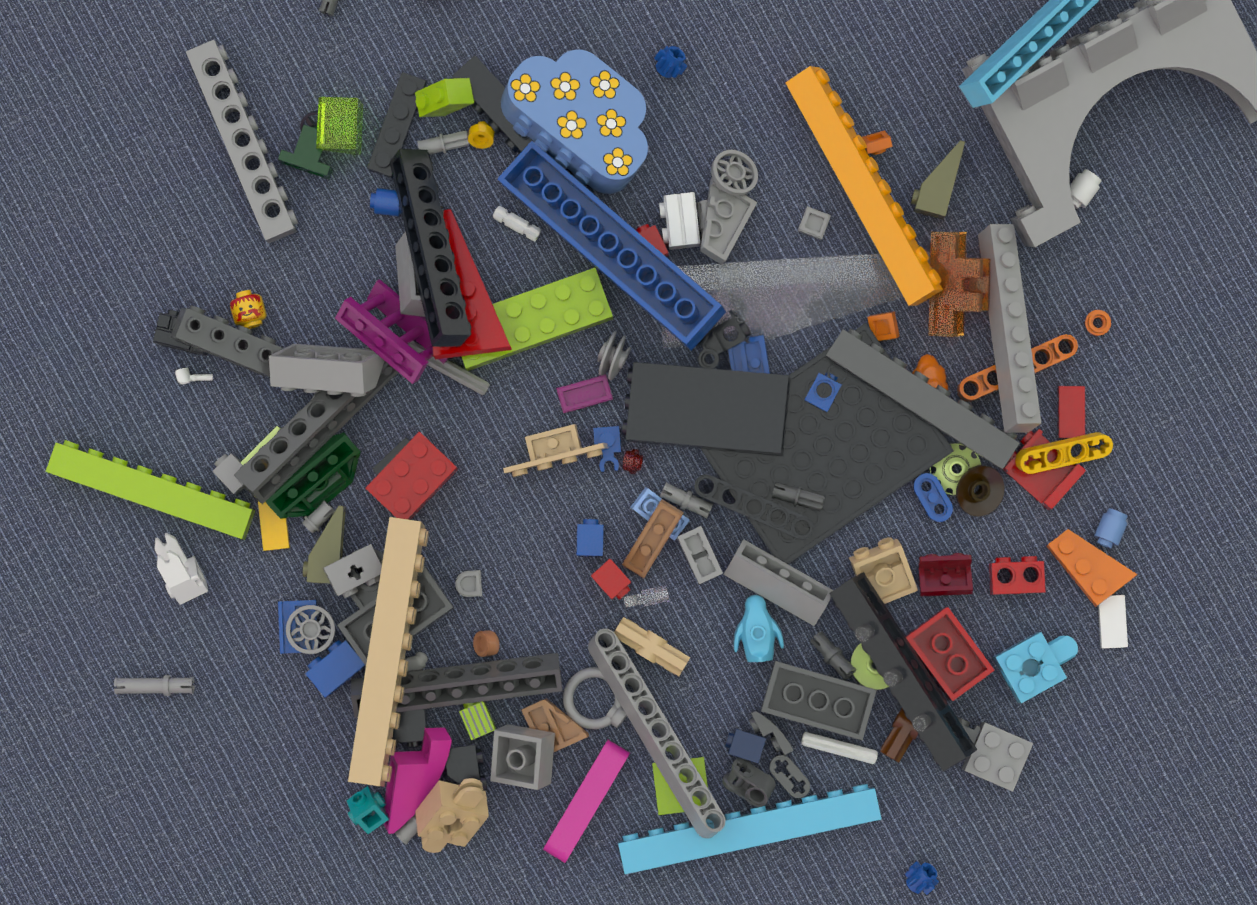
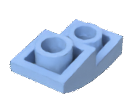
[630,487,690,541]

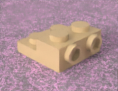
[849,537,918,604]

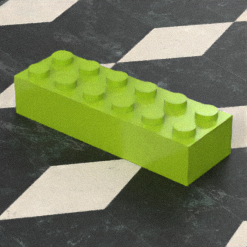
[461,268,613,371]

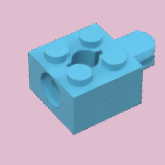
[992,632,1078,703]

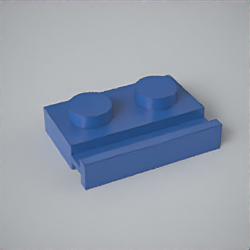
[728,335,771,374]
[278,600,319,654]

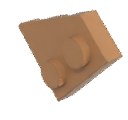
[522,698,589,752]

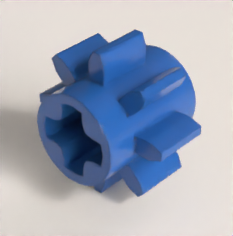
[654,46,687,78]
[905,861,939,895]

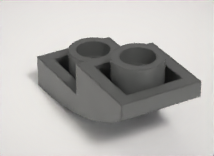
[749,710,794,755]

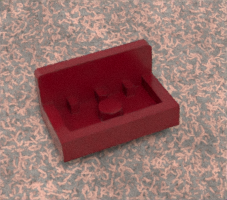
[918,553,973,596]

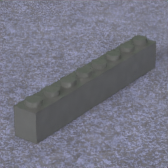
[826,328,1020,469]

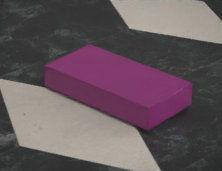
[556,374,613,414]

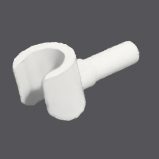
[175,368,213,385]

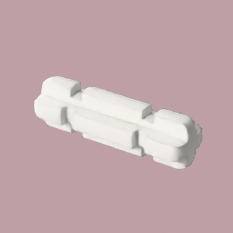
[493,206,541,241]

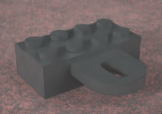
[337,549,455,666]

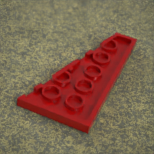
[433,209,512,360]

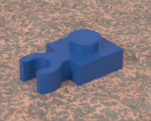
[593,426,621,472]

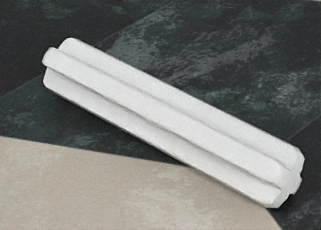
[801,732,878,764]

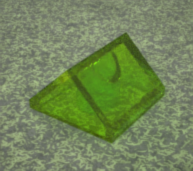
[316,97,363,156]

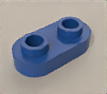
[913,473,953,522]

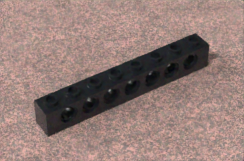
[389,149,471,347]

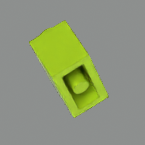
[415,78,474,117]

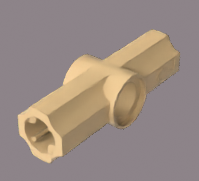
[614,617,690,676]

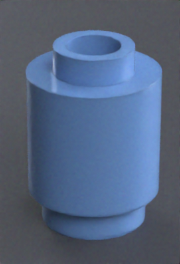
[1094,508,1128,549]

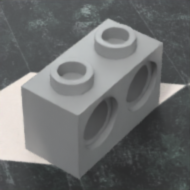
[677,526,723,585]

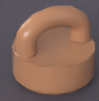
[473,630,500,657]

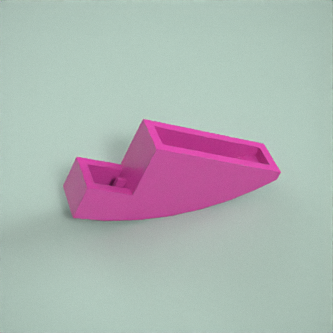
[383,727,452,834]

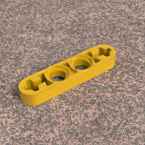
[1015,432,1113,474]

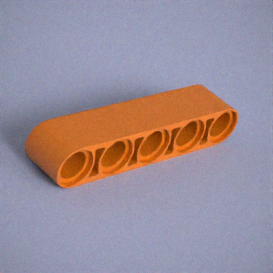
[957,334,1078,402]

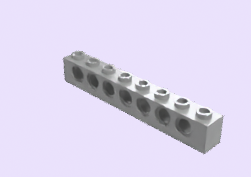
[186,40,298,244]

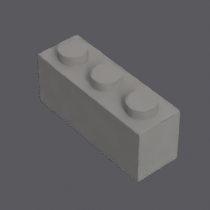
[395,232,425,317]

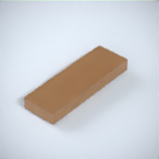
[622,499,684,578]

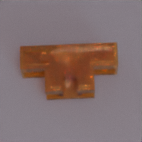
[928,231,990,337]

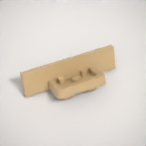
[503,424,608,477]

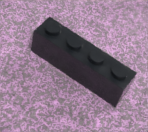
[452,55,533,153]

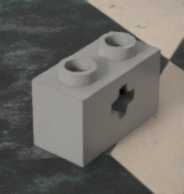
[323,544,382,598]

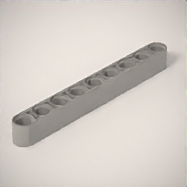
[588,629,725,838]

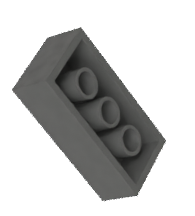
[760,661,877,741]

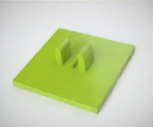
[652,757,708,815]

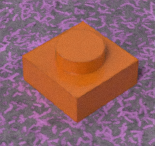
[862,130,893,155]
[867,311,900,341]

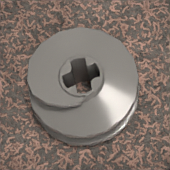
[597,331,632,380]

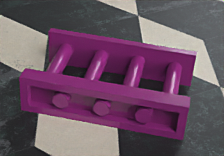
[335,279,448,384]

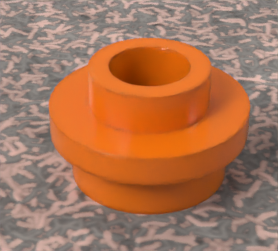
[1085,310,1111,336]

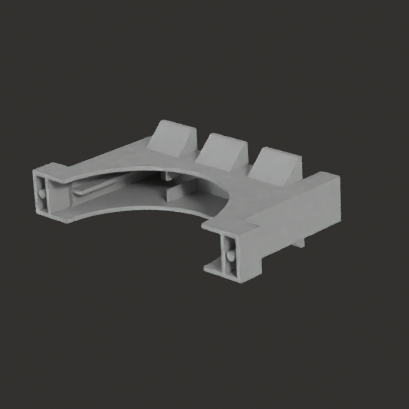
[962,0,1257,247]

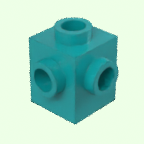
[347,786,389,834]

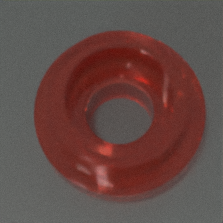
[623,449,643,475]

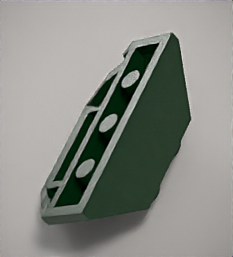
[265,433,361,519]

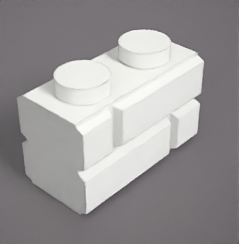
[659,192,700,250]

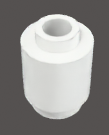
[1070,169,1101,209]

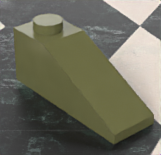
[911,140,965,220]
[303,506,346,584]

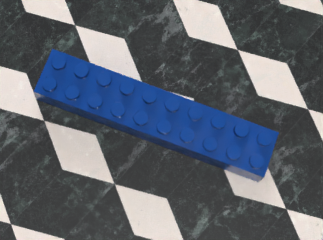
[497,141,726,351]

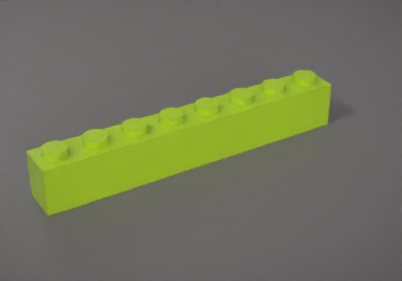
[45,440,255,540]

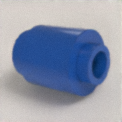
[370,188,401,217]

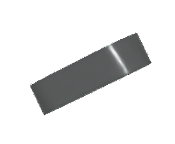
[769,755,810,798]

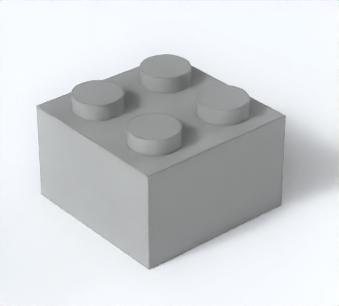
[961,722,1033,792]
[490,724,555,790]

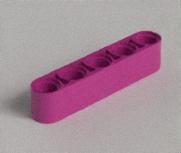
[543,740,630,863]

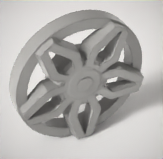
[711,150,758,196]
[286,605,335,654]

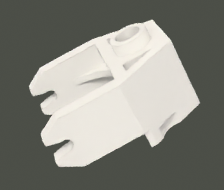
[154,533,208,605]

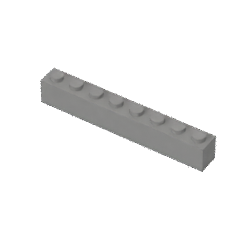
[978,224,1041,433]

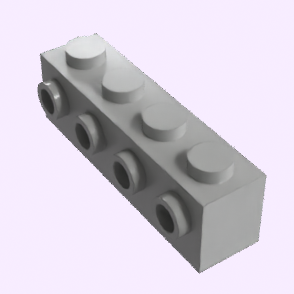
[723,539,833,626]

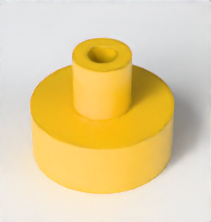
[468,121,495,149]

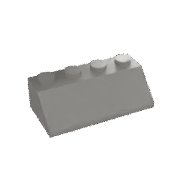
[269,344,384,397]

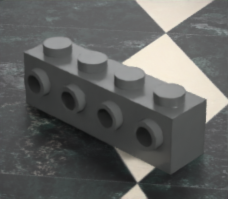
[170,305,282,377]

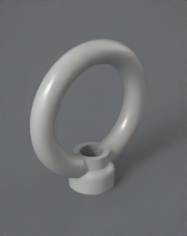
[563,667,627,730]

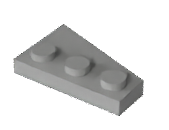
[700,177,757,265]

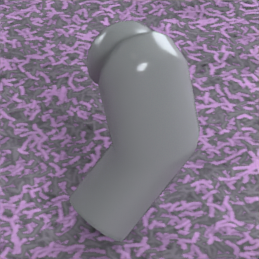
[405,652,428,672]

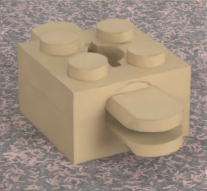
[415,778,489,853]

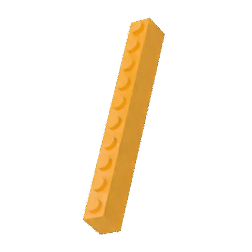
[785,66,943,306]

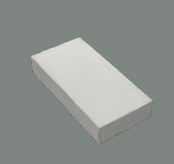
[1098,595,1128,648]

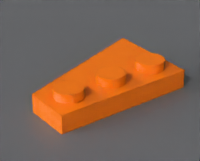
[1046,529,1138,607]

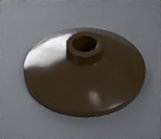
[956,465,1005,517]

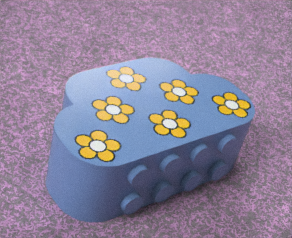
[501,50,648,194]

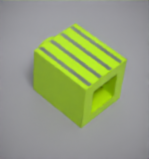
[459,701,496,740]

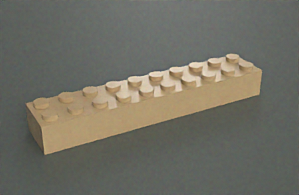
[348,517,429,787]

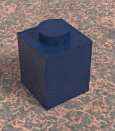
[725,728,766,763]

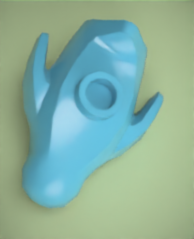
[734,595,784,662]

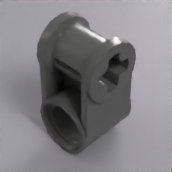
[722,758,776,807]

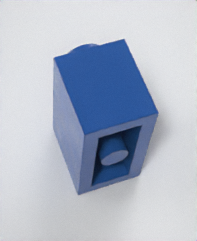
[305,640,365,698]

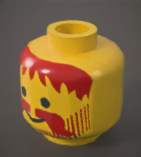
[230,290,267,329]

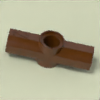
[879,708,918,763]

